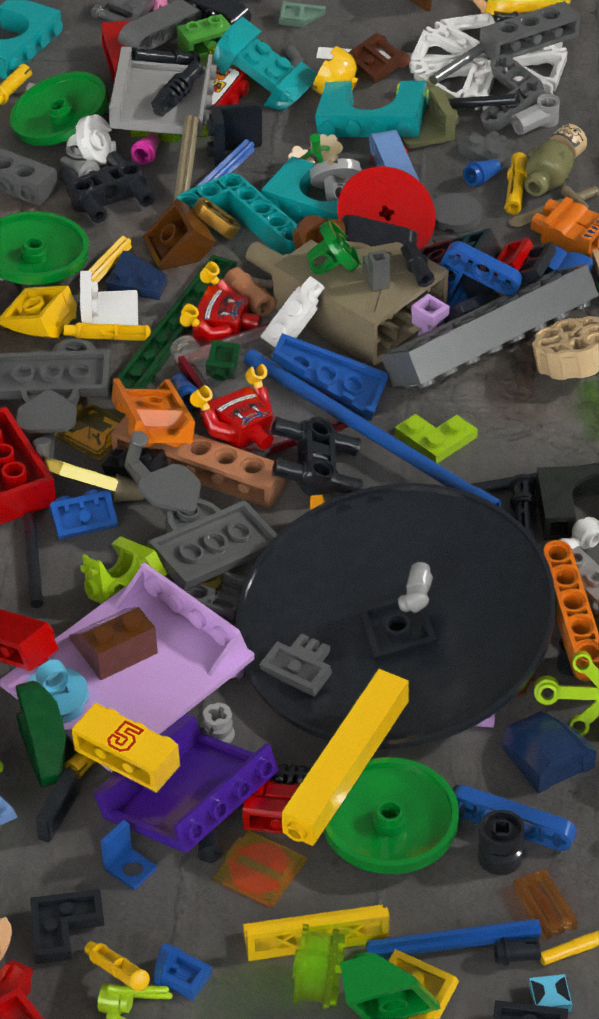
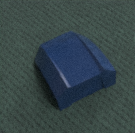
[501,711,597,793]

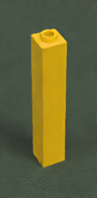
[282,669,409,846]

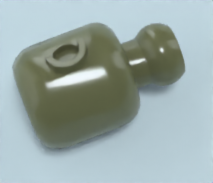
[524,140,574,196]

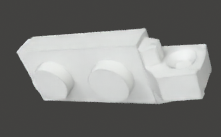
[260,276,325,348]

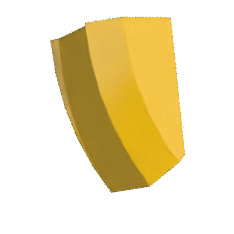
[0,285,77,339]

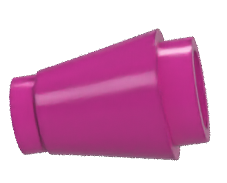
[131,133,160,165]

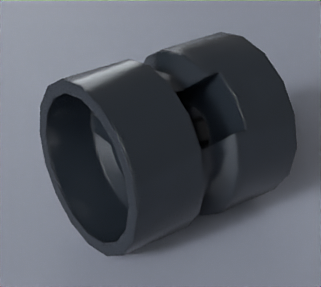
[478,809,525,875]

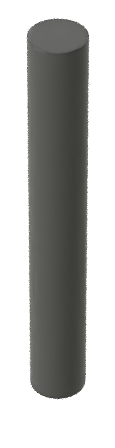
[429,44,485,85]

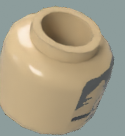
[549,124,587,159]

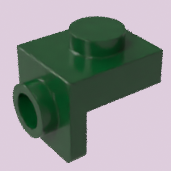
[205,340,241,381]

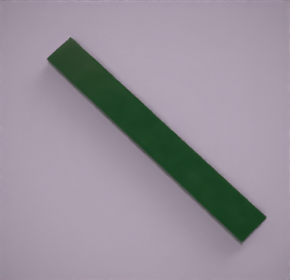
[110,255,237,394]

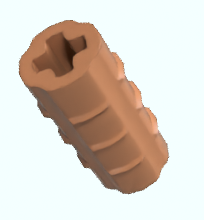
[223,267,275,317]

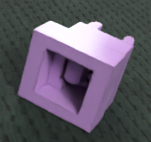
[411,294,450,336]

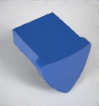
[154,943,212,1001]

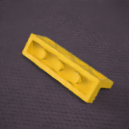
[243,904,390,961]

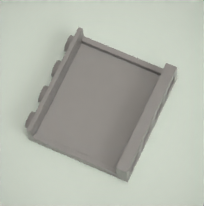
[109,46,217,136]

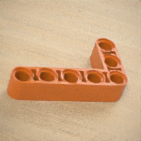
[543,540,599,682]

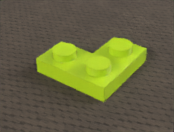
[395,414,478,464]

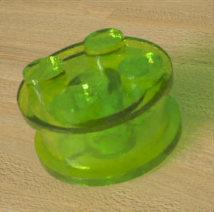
[292,924,345,1009]

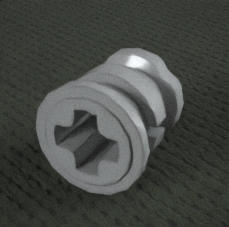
[202,703,235,744]

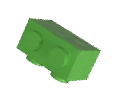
[177,14,231,59]

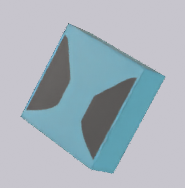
[529,974,572,1012]

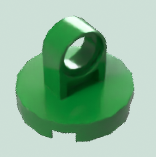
[306,220,362,274]

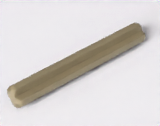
[173,115,199,202]

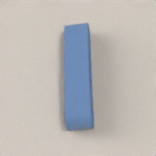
[369,130,420,182]

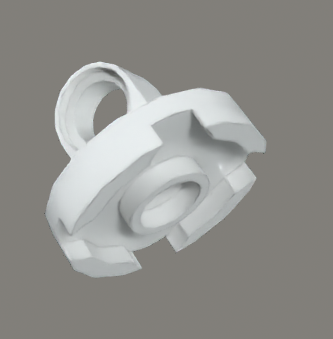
[66,114,116,167]

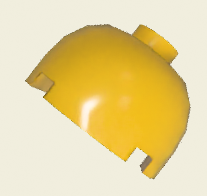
[312,46,358,95]

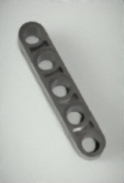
[118,0,202,50]

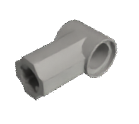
[510,93,560,136]

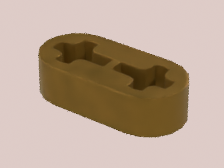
[192,197,241,239]

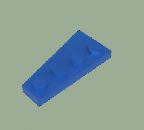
[271,333,389,420]

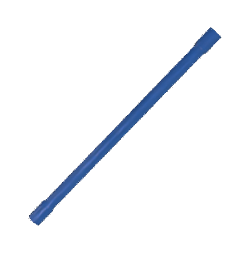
[244,349,501,507]

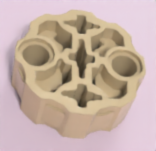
[532,316,599,380]

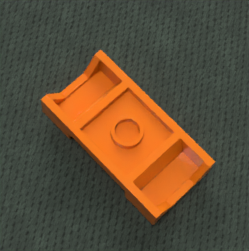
[111,378,195,447]

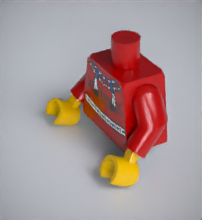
[180,261,262,342]
[190,364,274,450]

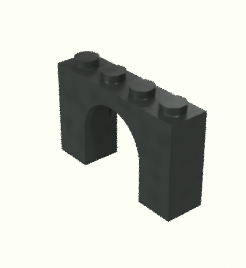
[535,465,599,540]

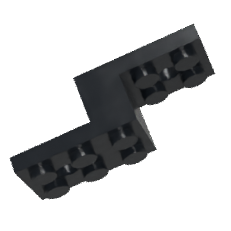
[419,228,557,299]

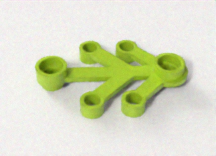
[534,651,599,736]

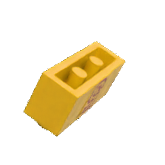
[71,702,180,793]

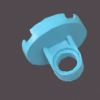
[26,659,89,724]

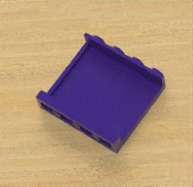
[93,714,279,853]

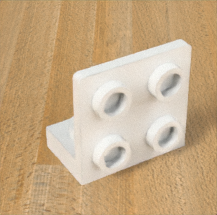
[80,271,138,325]

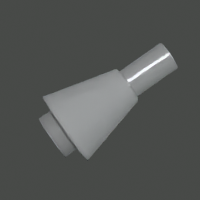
[60,156,100,177]

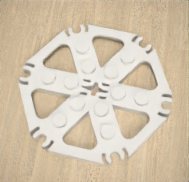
[409,12,568,111]

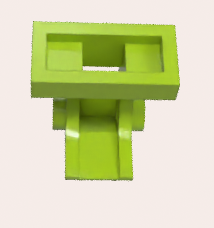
[80,536,167,604]

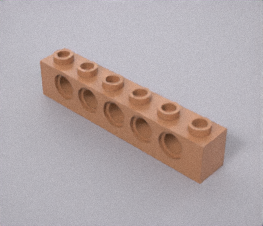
[111,415,286,509]

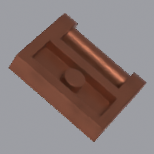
[348,33,410,84]

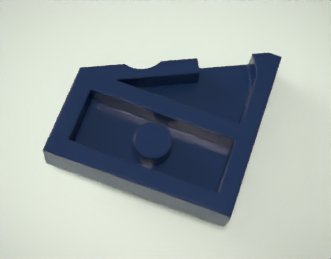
[106,250,168,300]

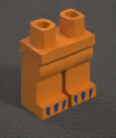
[531,197,599,258]

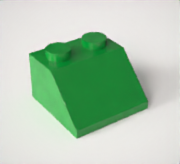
[340,952,441,1019]

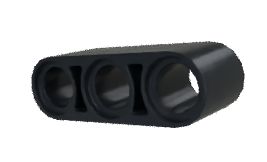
[184,0,251,25]
[341,215,418,247]

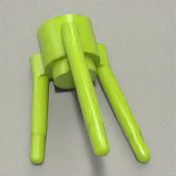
[98,983,173,1019]

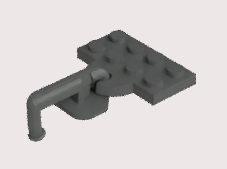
[0,350,111,475]
[124,431,277,590]

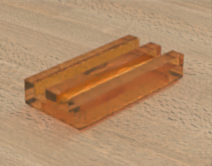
[514,869,578,940]

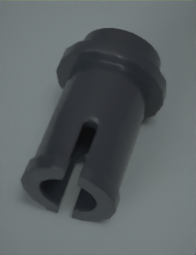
[494,937,541,966]

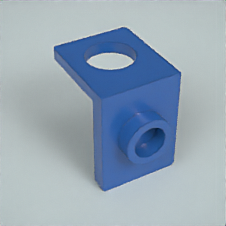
[101,820,157,890]

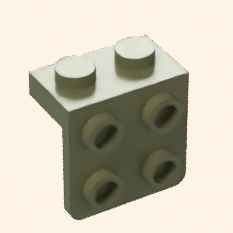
[400,86,459,149]

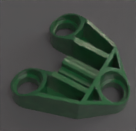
[16,681,66,788]

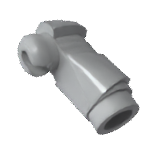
[398,562,433,613]

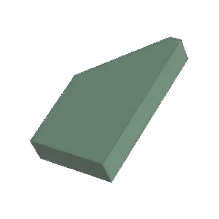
[278,1,326,27]

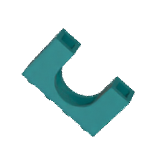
[0,0,63,79]
[315,81,428,137]
[261,156,383,223]

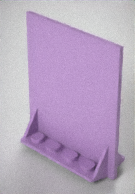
[0,562,254,773]

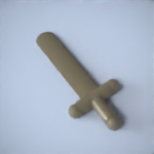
[509,186,599,227]

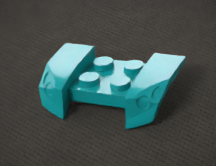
[213,17,317,111]

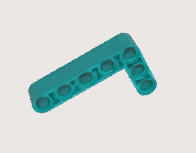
[176,173,298,255]

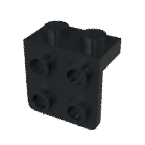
[206,102,262,167]

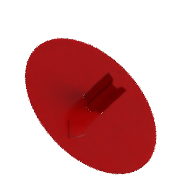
[337,166,436,250]

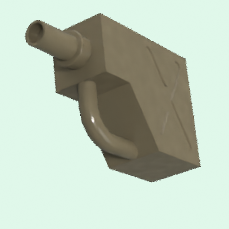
[246,240,449,367]

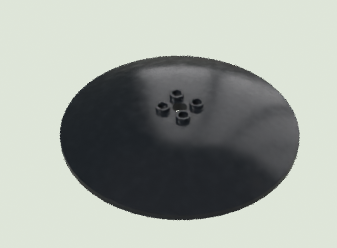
[236,483,556,749]

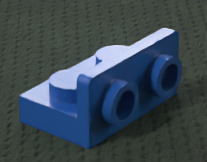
[49,489,118,540]

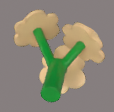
[288,133,343,165]

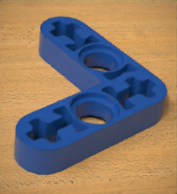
[439,241,522,302]

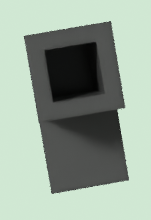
[362,250,390,292]

